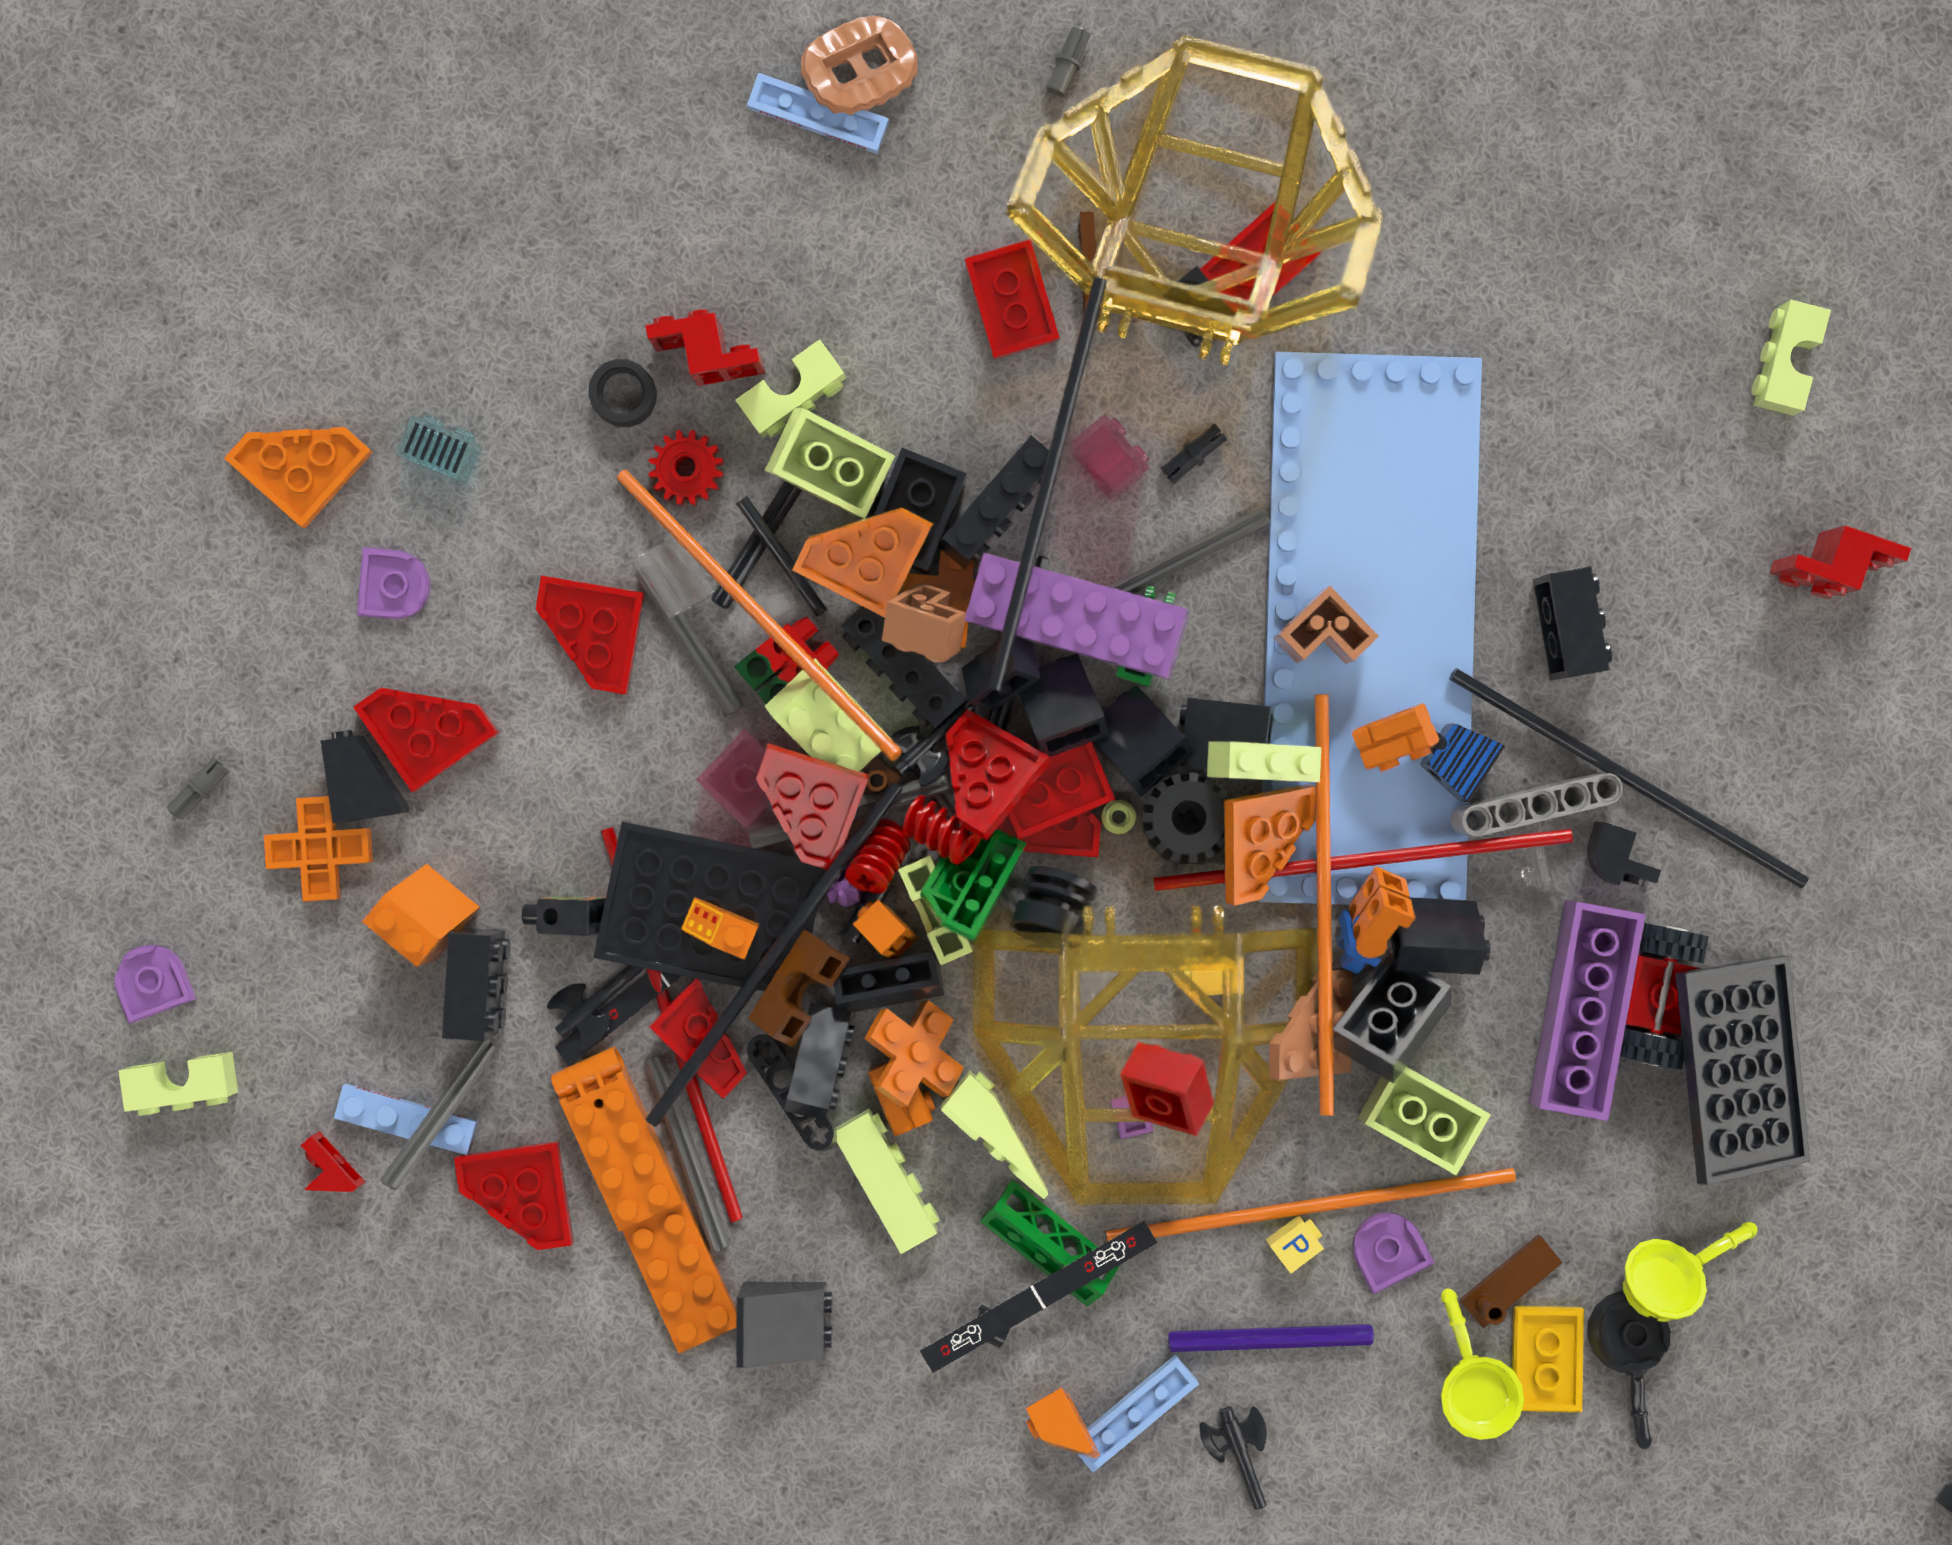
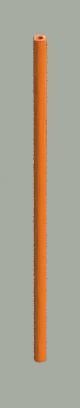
[617,470,902,761]
[1315,694,1334,1116]
[1106,1168,1516,1242]

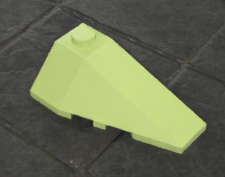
[941,1070,1048,1199]

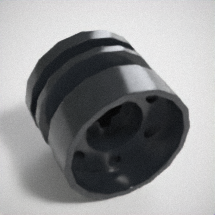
[1010,866,1098,949]

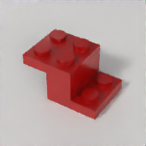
[645,309,766,386]
[1769,525,1912,599]

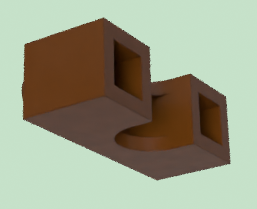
[748,930,850,1047]

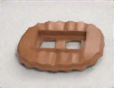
[800,16,918,115]

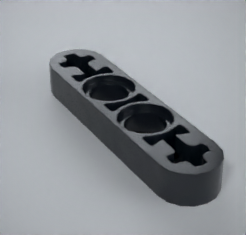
[747,1034,837,1152]

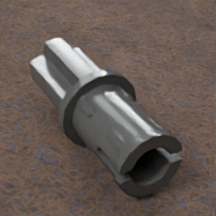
[1046,26,1090,98]
[167,757,230,820]

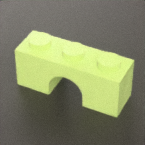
[1751,300,1831,416]
[736,339,846,439]
[1207,742,1321,782]
[898,854,973,965]
[118,1052,238,1116]

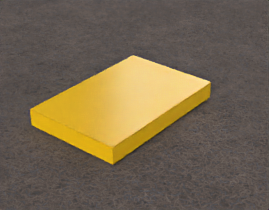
[1512,1306,1584,1412]

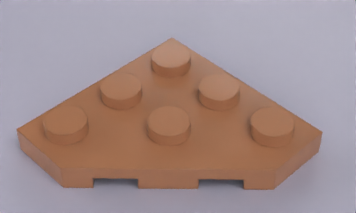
[1269,968,1353,1080]

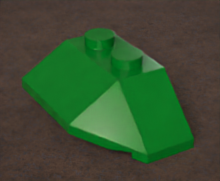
[920,828,1026,942]

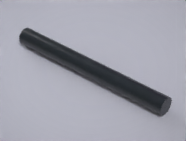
[736,496,827,617]

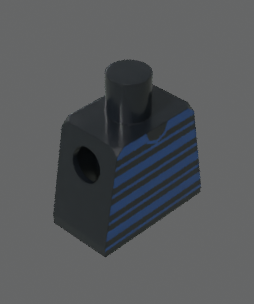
[1420,723,1505,802]

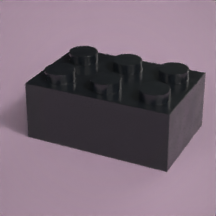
[874,447,967,574]
[1533,566,1612,681]
[442,928,511,1041]
[1333,952,1451,1084]

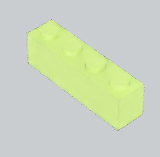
[835,1108,940,1254]

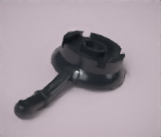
[1588,1291,1671,1449]

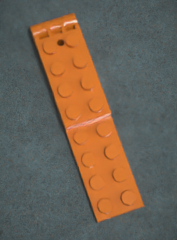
[551,1046,737,1354]

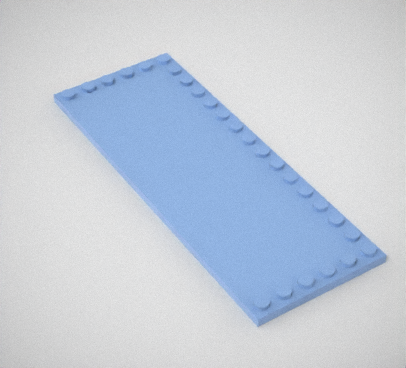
[1258,352,1482,905]

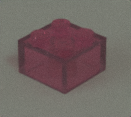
[1069,414,1150,503]
[696,729,771,828]

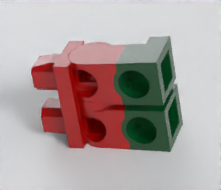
[734,616,840,704]

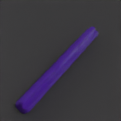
[1168,1324,1374,1352]

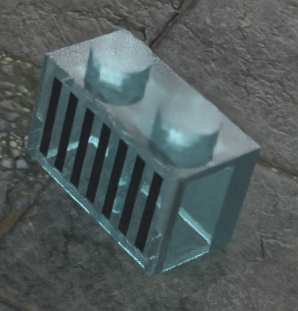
[396,414,483,484]

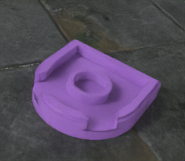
[357,547,431,620]
[114,945,196,1024]
[1353,1212,1435,1295]

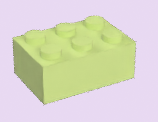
[764,408,895,519]
[765,659,892,772]
[1358,1066,1491,1176]

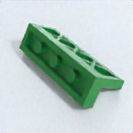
[979,1179,1120,1307]

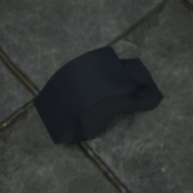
[1587,821,1661,887]

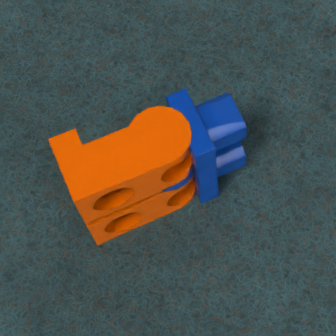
[1336,866,1415,974]

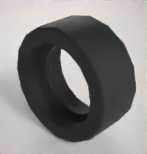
[588,359,657,427]

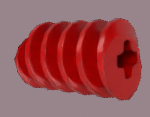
[903,795,981,865]
[845,819,911,894]

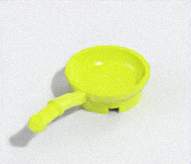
[1622,1222,1758,1322]
[1441,1288,1524,1440]

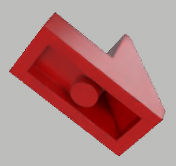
[300,1131,366,1192]

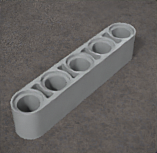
[1451,773,1623,836]

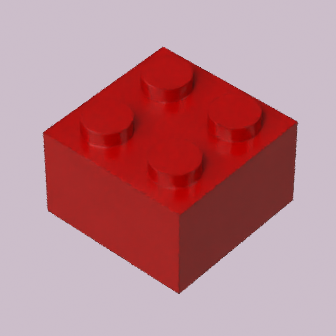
[1120,1042,1214,1136]

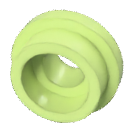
[1101,800,1136,834]

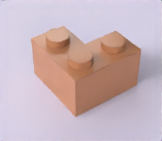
[882,582,966,662]
[1273,586,1379,664]

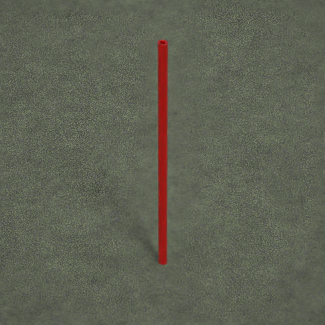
[600,827,743,1222]
[1153,829,1573,891]

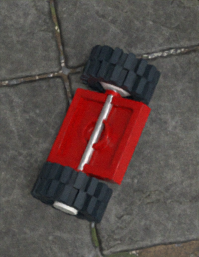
[1620,923,1709,1070]

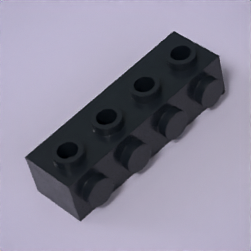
[939,435,1049,569]
[841,606,966,728]

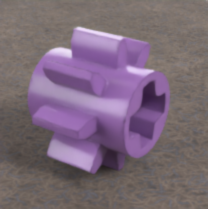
[827,865,862,907]

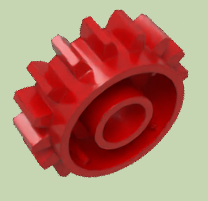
[648,430,725,507]

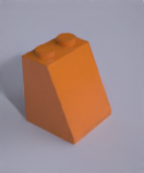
[362,864,480,967]

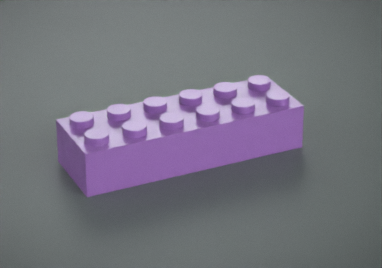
[965,553,1190,680]
[1529,900,1646,1121]

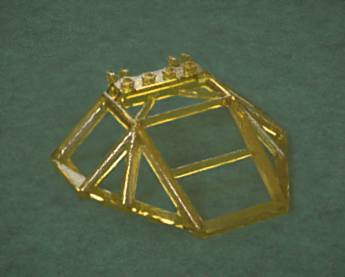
[1007,35,1384,365]
[973,906,1318,1205]

